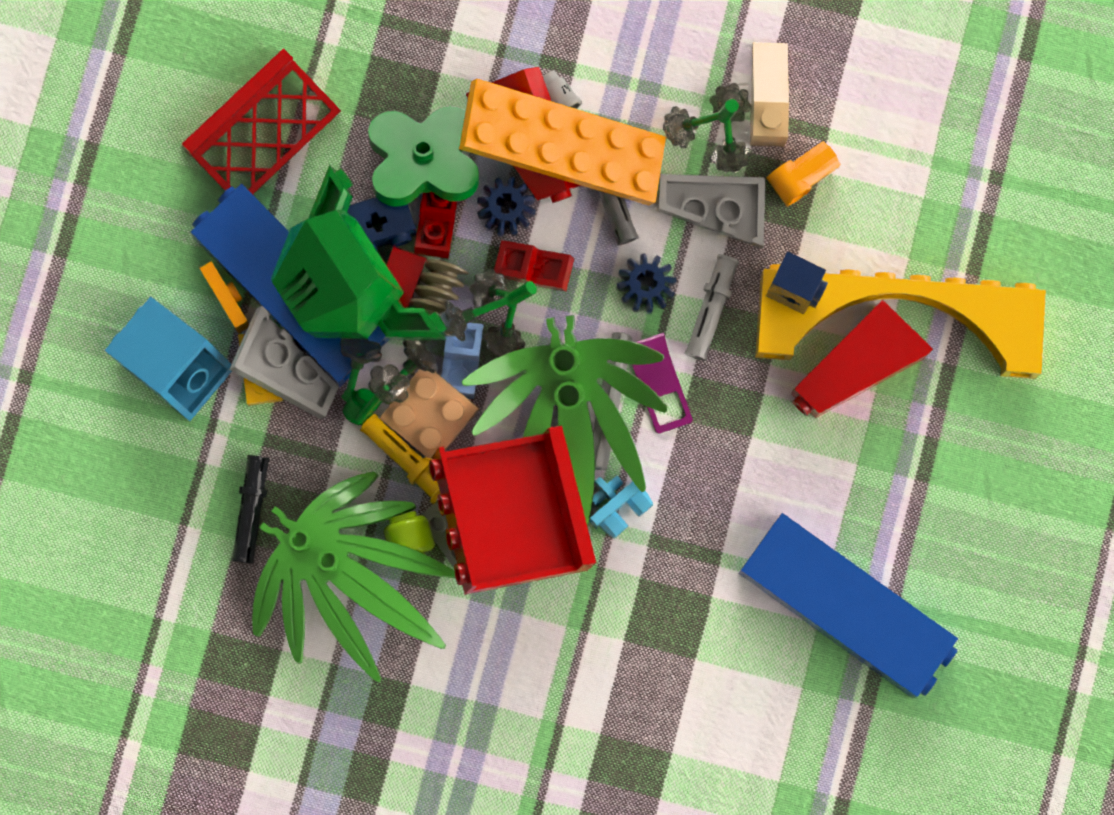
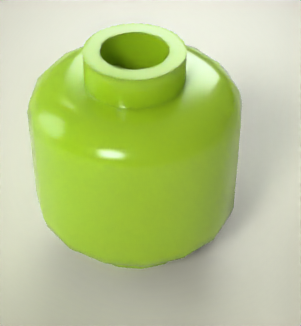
[383,511,435,554]

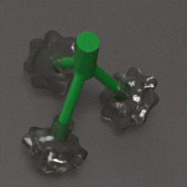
[663,83,752,172]
[439,268,537,357]

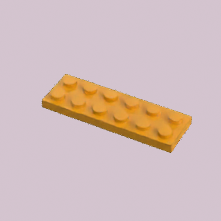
[459,78,666,206]

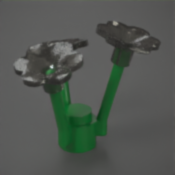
[340,338,439,426]

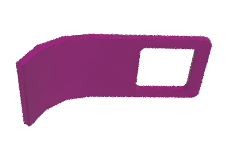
[632,332,693,434]

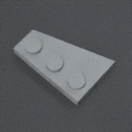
[659,174,765,249]
[229,306,339,419]

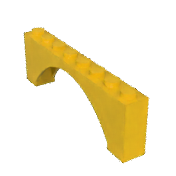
[755,264,1046,379]

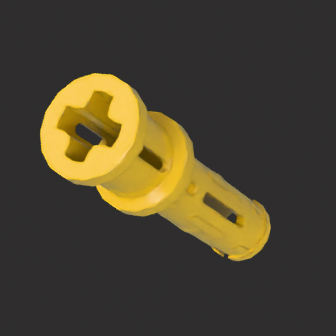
[360,414,440,504]

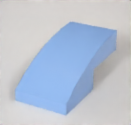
[441,320,484,399]

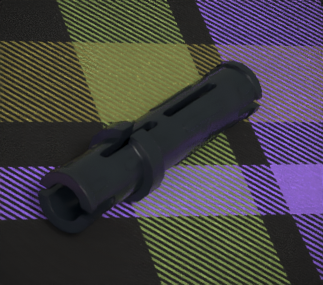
[231,455,270,564]

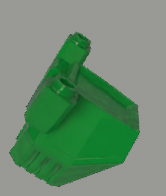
[271,164,447,340]

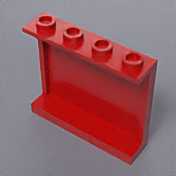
[429,425,596,595]

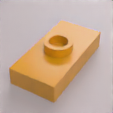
[199,261,249,334]

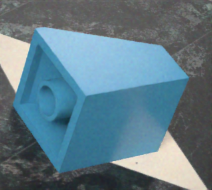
[105,296,232,421]

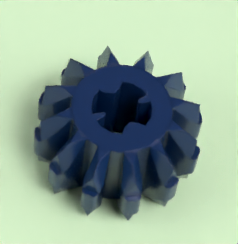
[477,177,536,237]
[616,253,677,314]

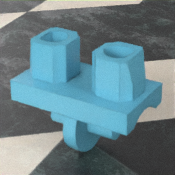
[589,475,653,539]

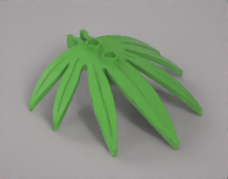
[462,315,668,527]
[252,472,455,682]

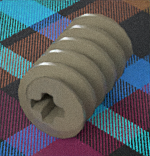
[409,259,469,327]

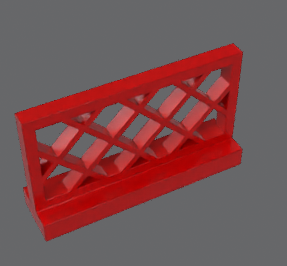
[181,48,341,194]

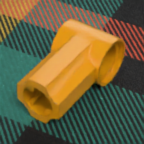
[766,141,841,207]

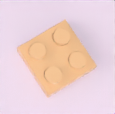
[380,363,480,459]

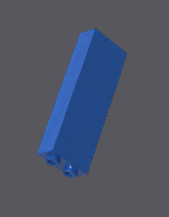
[190,183,390,387]
[738,513,958,699]

